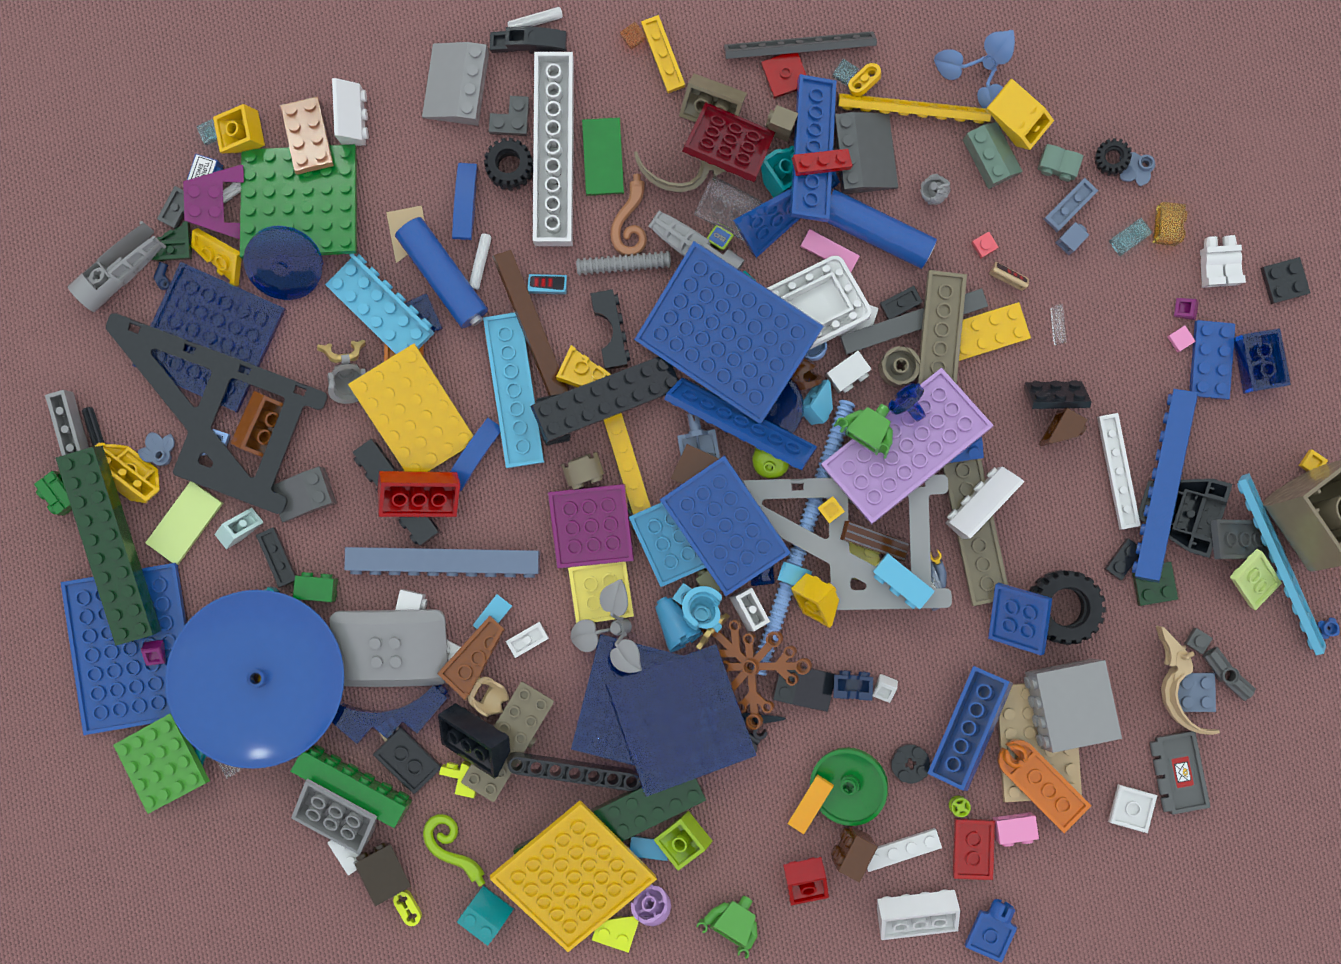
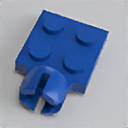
[964,899,1017,963]

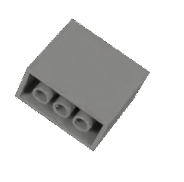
[1024,659,1122,753]

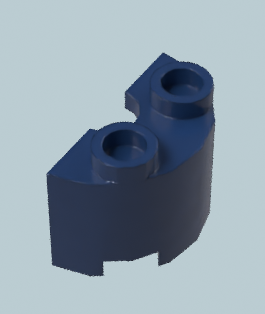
[833,670,873,701]

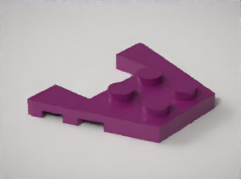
[183,165,244,240]

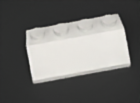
[945,466,1024,539]
[877,890,960,940]

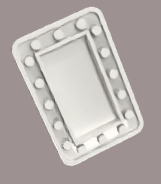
[768,256,871,349]

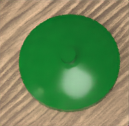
[810,747,889,826]

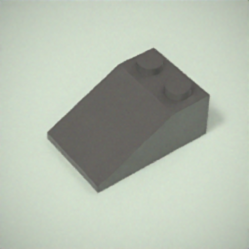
[273,466,337,523]

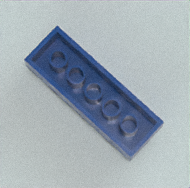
[927,666,1013,791]

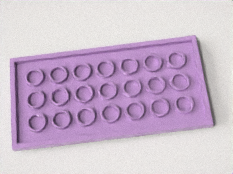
[821,368,994,525]

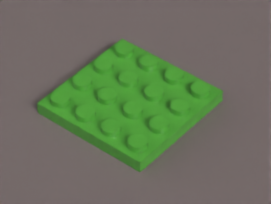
[113,713,210,814]

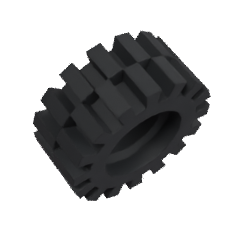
[1095,138,1132,176]

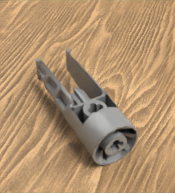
[648,210,745,270]
[68,221,166,312]

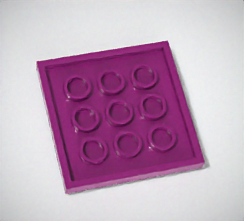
[548,484,634,568]

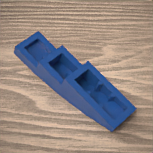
[452,163,478,240]

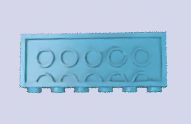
[325,254,434,354]

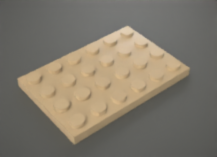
[998,683,1082,802]

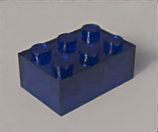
[1234,328,1291,394]

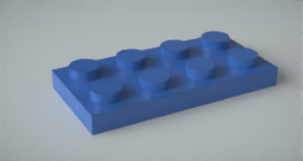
[1189,320,1235,400]

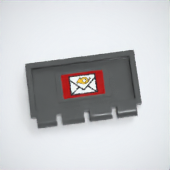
[1149,730,1211,815]

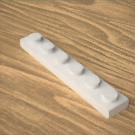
[1097,413,1141,530]

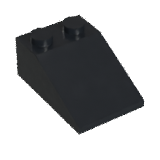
[772,666,835,712]

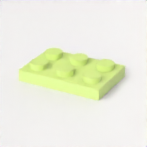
[1230,549,1282,611]

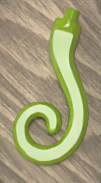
[423,814,486,887]

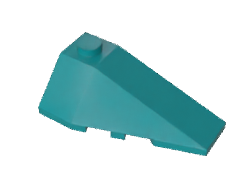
[761,146,834,198]

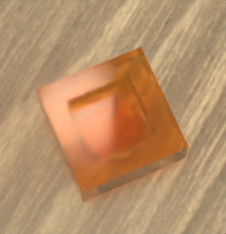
[620,22,646,50]

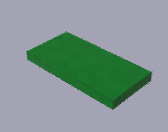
[582,117,624,196]

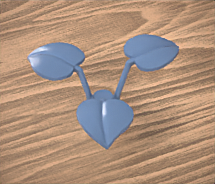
[934,30,1015,108]

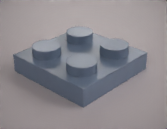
[1178,672,1216,712]

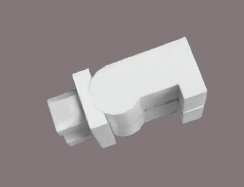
[1200,235,1246,288]

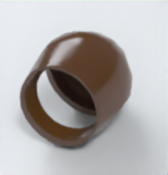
[789,358,822,391]

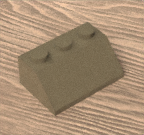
[679,73,747,122]

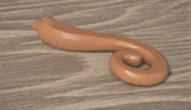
[610,174,647,256]

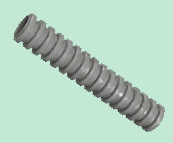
[576,251,671,276]

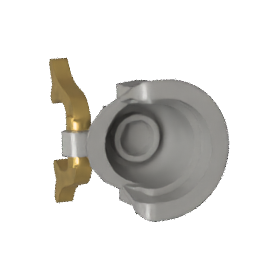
[317,340,366,404]

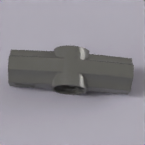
[1202,647,1256,701]

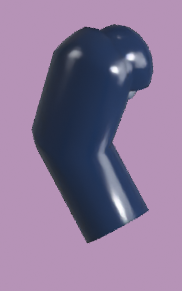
[153,262,170,290]

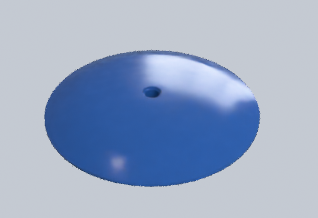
[165,590,344,769]

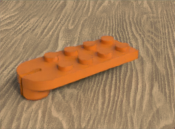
[997,739,1091,833]

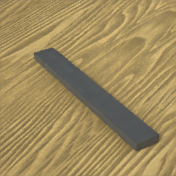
[724,31,877,59]
[840,288,988,355]

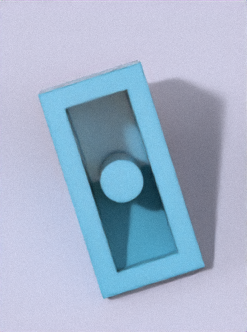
[798,380,833,425]

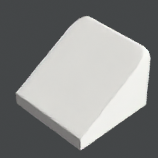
[873,674,898,703]

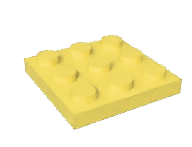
[568,562,634,623]

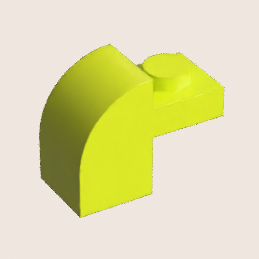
[439,761,477,798]

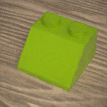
[654,811,713,871]

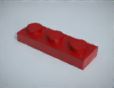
[792,149,852,176]

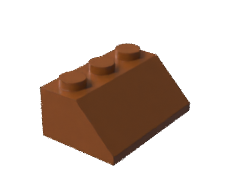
[230,391,284,457]

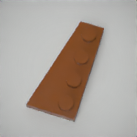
[437,616,505,700]

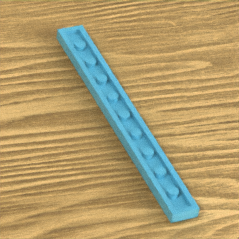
[1237,473,1326,655]

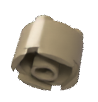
[878,346,920,387]
[561,452,605,490]

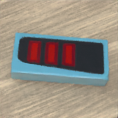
[527,274,567,294]

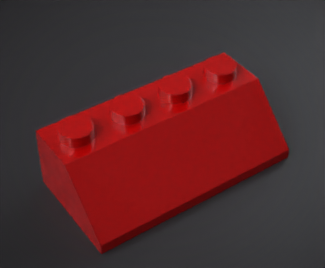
[378,471,460,517]

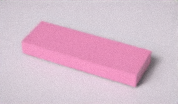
[800,229,859,272]

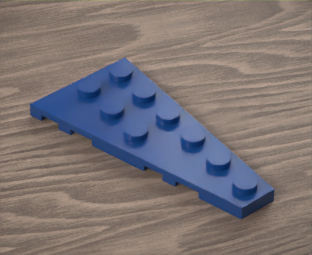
[733,172,840,258]

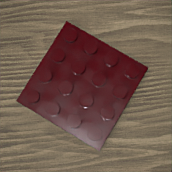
[682,102,776,182]

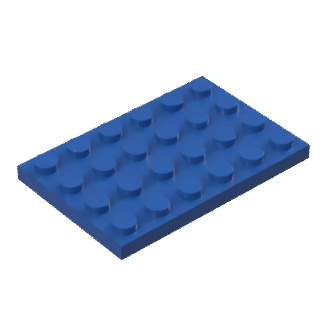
[660,455,791,596]

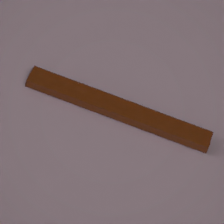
[492,250,568,396]

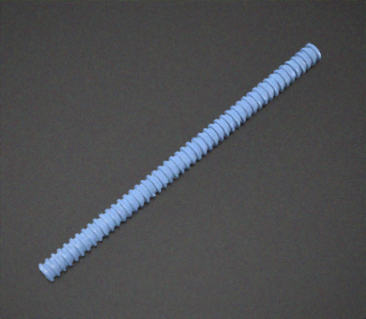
[751,400,856,676]

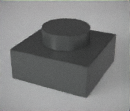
[1184,628,1213,654]

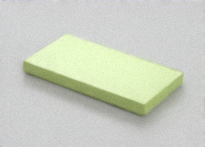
[145,481,223,565]

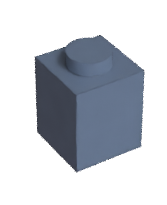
[1055,222,1089,255]

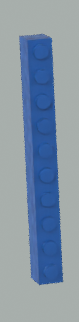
[1132,389,1198,583]

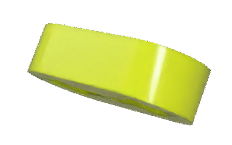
[393,890,422,926]

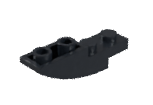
[490,26,567,54]

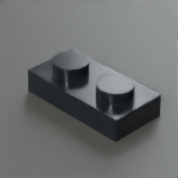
[879,286,923,320]
[1104,538,1139,580]

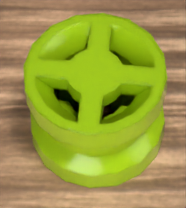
[948,795,971,817]

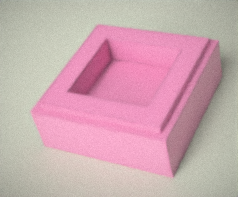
[1167,326,1195,352]

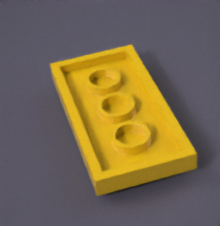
[959,302,1031,361]

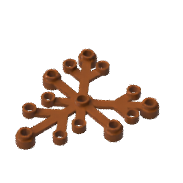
[701,619,812,730]

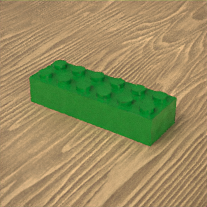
[290,745,413,828]

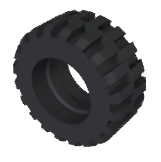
[1029,570,1106,645]

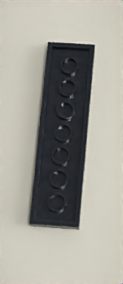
[530,357,679,443]

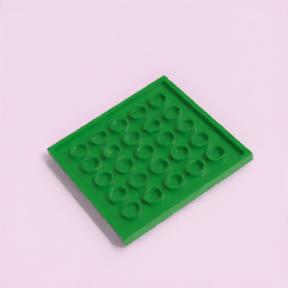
[240,144,357,259]

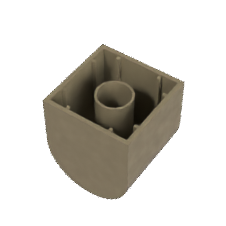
[1263,460,1341,571]

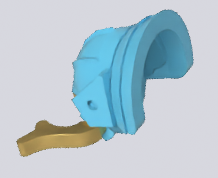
[682,586,730,651]

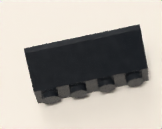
[438,703,510,779]

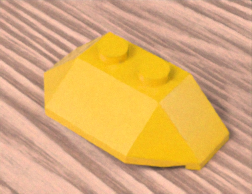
[95,443,160,503]

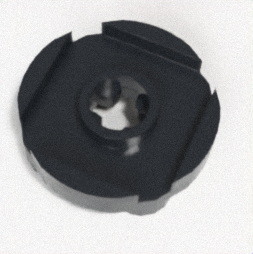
[890,744,930,784]

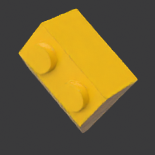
[213,104,265,154]
[791,573,839,628]

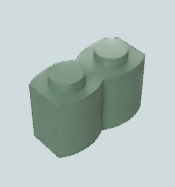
[1037,144,1084,182]

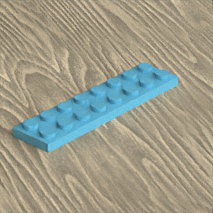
[483,313,545,468]

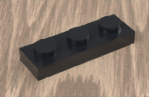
[256,527,297,588]

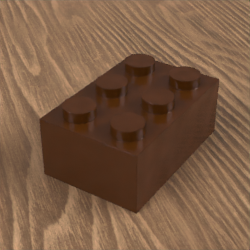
[831,826,878,883]

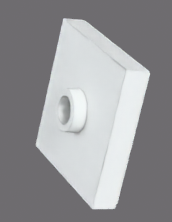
[1108,784,1157,833]

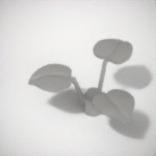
[571,579,642,673]

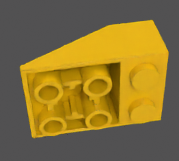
[986,79,1054,150]

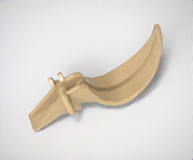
[1156,625,1220,735]

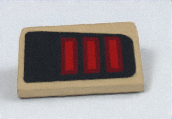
[989,262,1029,291]

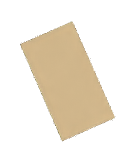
[386,206,424,263]

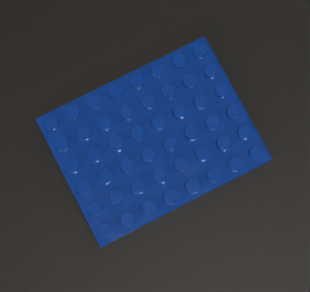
[634,241,825,424]
[60,563,187,735]

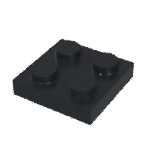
[1260,257,1310,304]

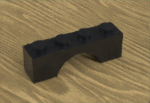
[590,289,631,371]

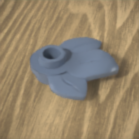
[1119,152,1155,186]
[138,432,175,466]

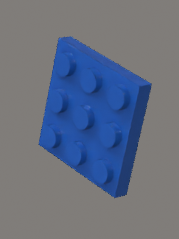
[988,583,1052,655]

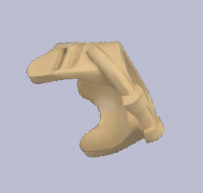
[468,677,509,717]

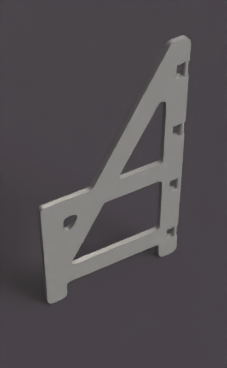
[742,475,952,610]

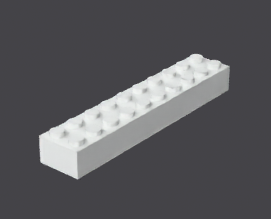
[533,52,574,246]

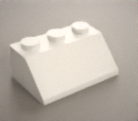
[332,78,369,146]

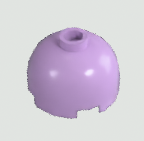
[631,884,671,926]

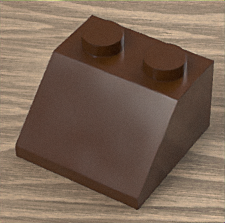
[1038,408,1088,446]

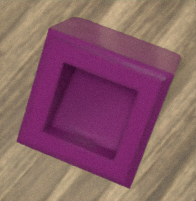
[1174,298,1199,320]
[141,640,166,666]

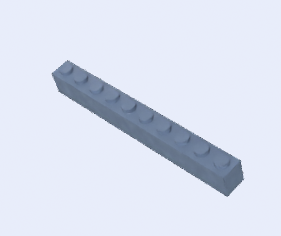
[344,547,540,578]

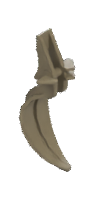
[634,151,726,193]

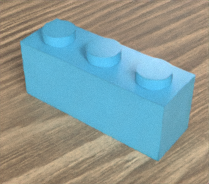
[873,553,935,609]

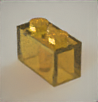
[1153,202,1188,246]

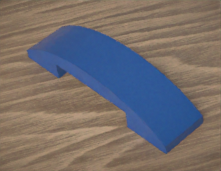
[450,418,501,491]

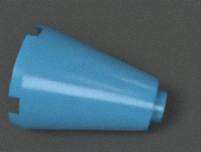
[655,597,703,653]

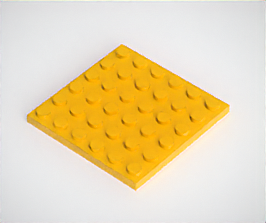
[490,800,657,952]

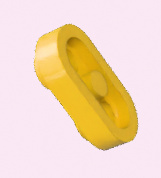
[848,63,881,96]

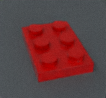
[953,818,995,880]

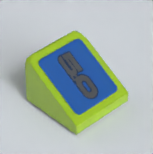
[707,224,734,251]

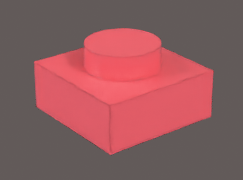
[971,232,999,258]

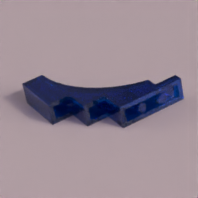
[332,684,450,744]

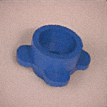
[1317,617,1340,639]

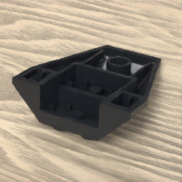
[1138,479,1233,558]

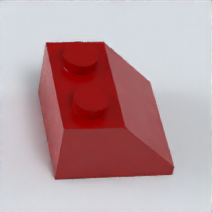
[783,857,829,906]

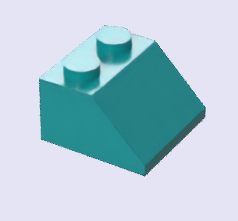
[457,885,514,946]

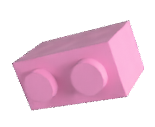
[992,812,1039,847]

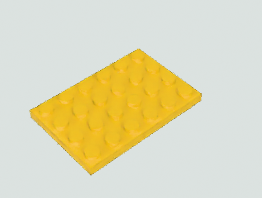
[348,343,474,472]

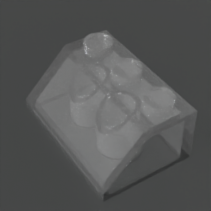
[694,177,765,240]

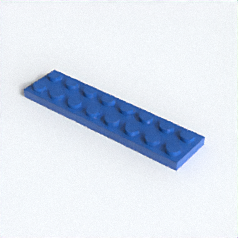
[790,74,837,222]
[664,377,817,470]

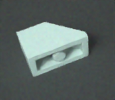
[214,508,263,549]

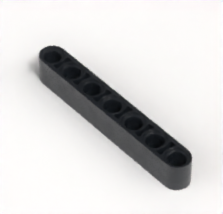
[507,752,641,791]

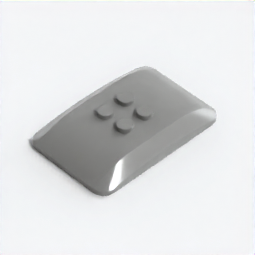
[330,609,448,687]

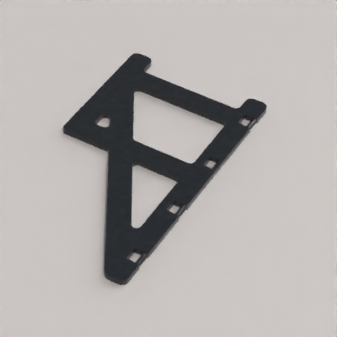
[106,313,328,514]

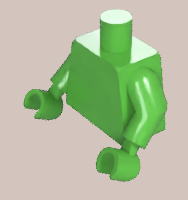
[834,404,893,459]
[696,896,758,959]

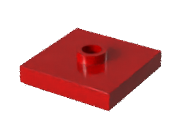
[761,53,806,99]

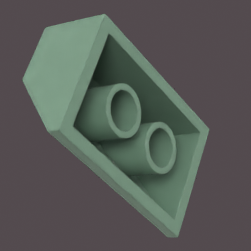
[963,122,1023,189]

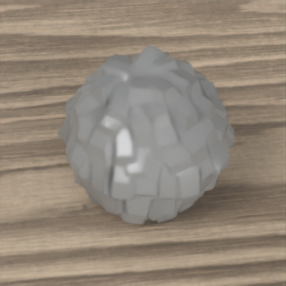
[920,174,951,205]

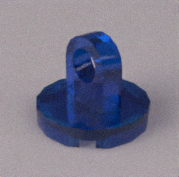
[888,383,926,422]

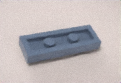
[1043,178,1098,232]

